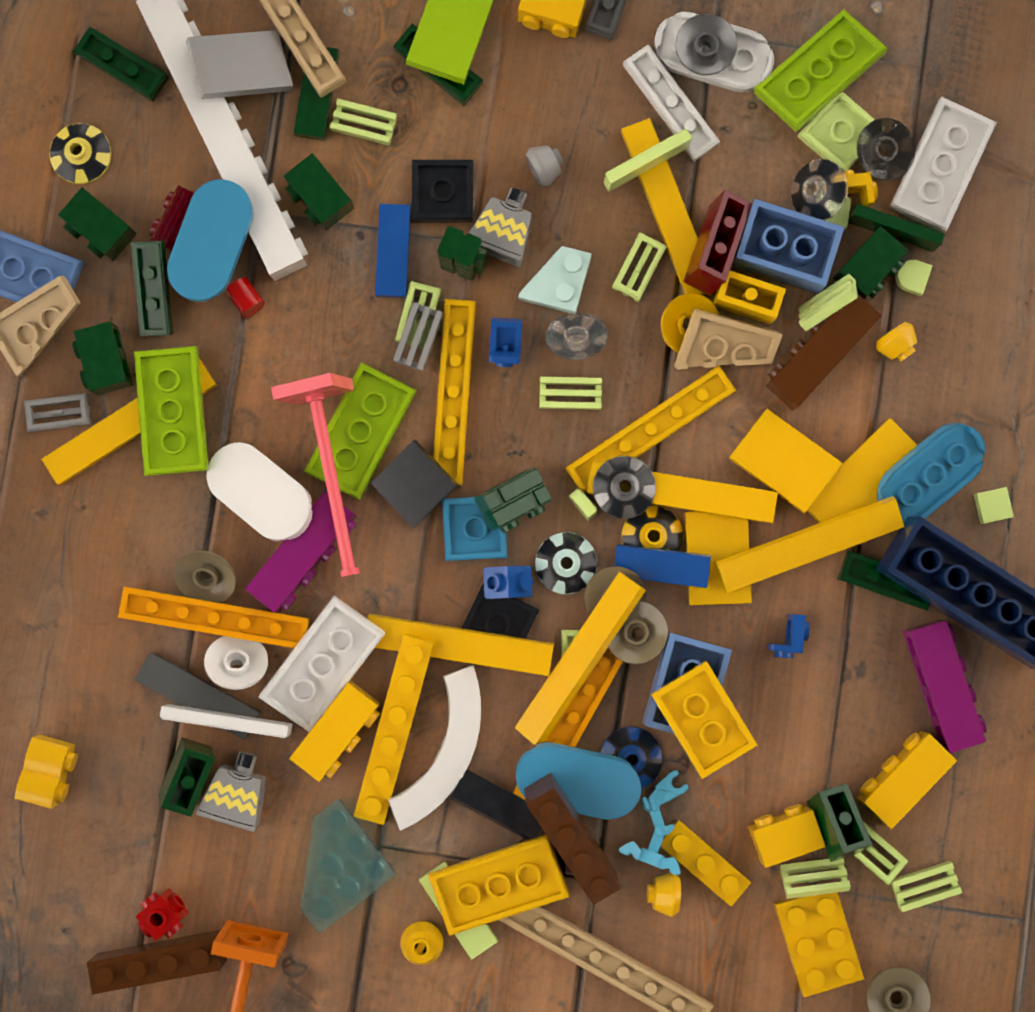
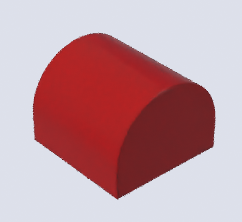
[226,277,265,319]

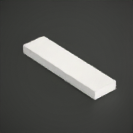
[623,45,720,162]
[160,704,293,738]

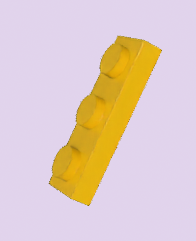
[661,819,751,907]

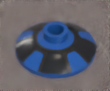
[600,727,662,788]

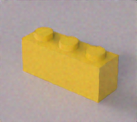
[289,681,381,782]
[857,731,957,830]

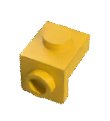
[831,170,878,208]

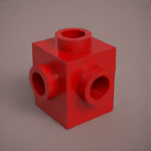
[135,888,189,941]

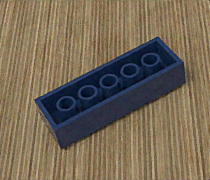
[875,516,1035,670]

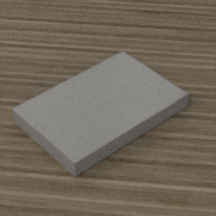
[186,30,293,99]

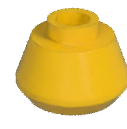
[876,322,918,362]
[647,873,681,917]
[400,921,444,966]

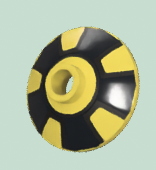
[50,123,112,184]

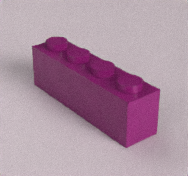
[245,491,357,613]
[902,620,987,753]

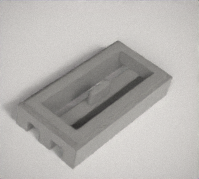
[393,302,443,372]
[24,393,92,433]

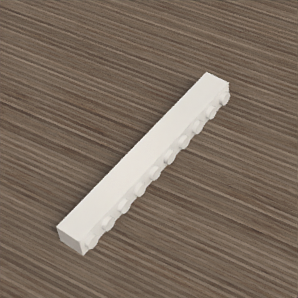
[136,0,308,281]

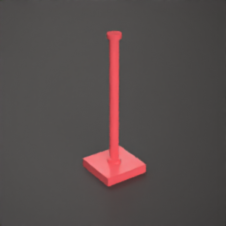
[271,373,360,577]

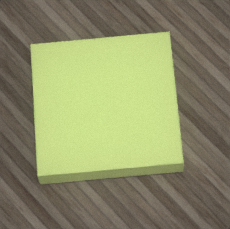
[797,92,885,172]

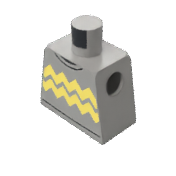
[469,188,532,268]
[196,751,266,832]

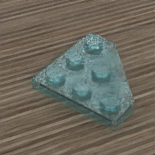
[300,797,396,934]

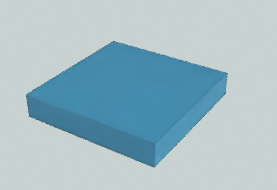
[442,497,507,561]

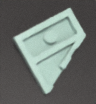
[518,246,592,315]

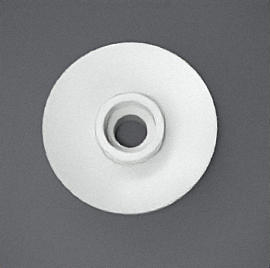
[204,636,268,690]

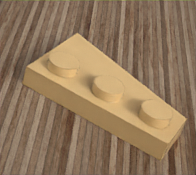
[0,276,81,377]
[674,308,783,370]

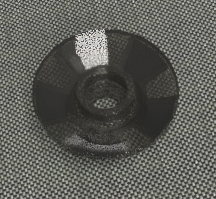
[856,118,915,180]

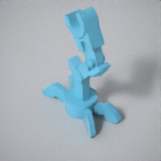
[619,770,689,875]

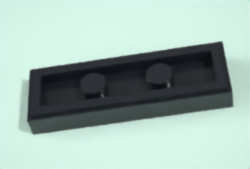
[450,769,542,840]

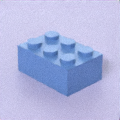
[731,199,844,294]
[642,632,732,734]

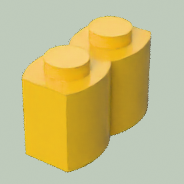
[15,734,78,809]

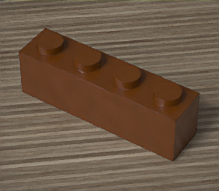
[766,294,882,411]
[524,773,621,905]
[87,930,227,995]

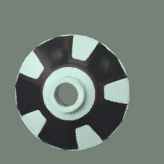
[535,532,597,594]

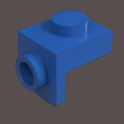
[489,317,523,367]
[483,566,533,599]
[766,614,810,659]

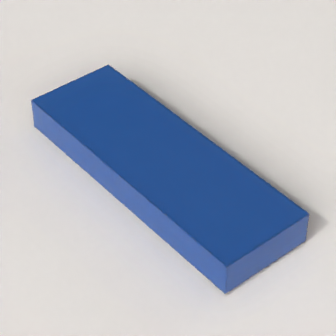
[375,204,411,298]
[615,544,711,588]

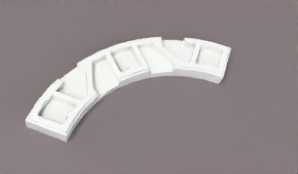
[388,664,481,831]

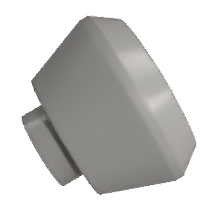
[525,145,564,187]

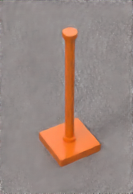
[211,920,289,1012]

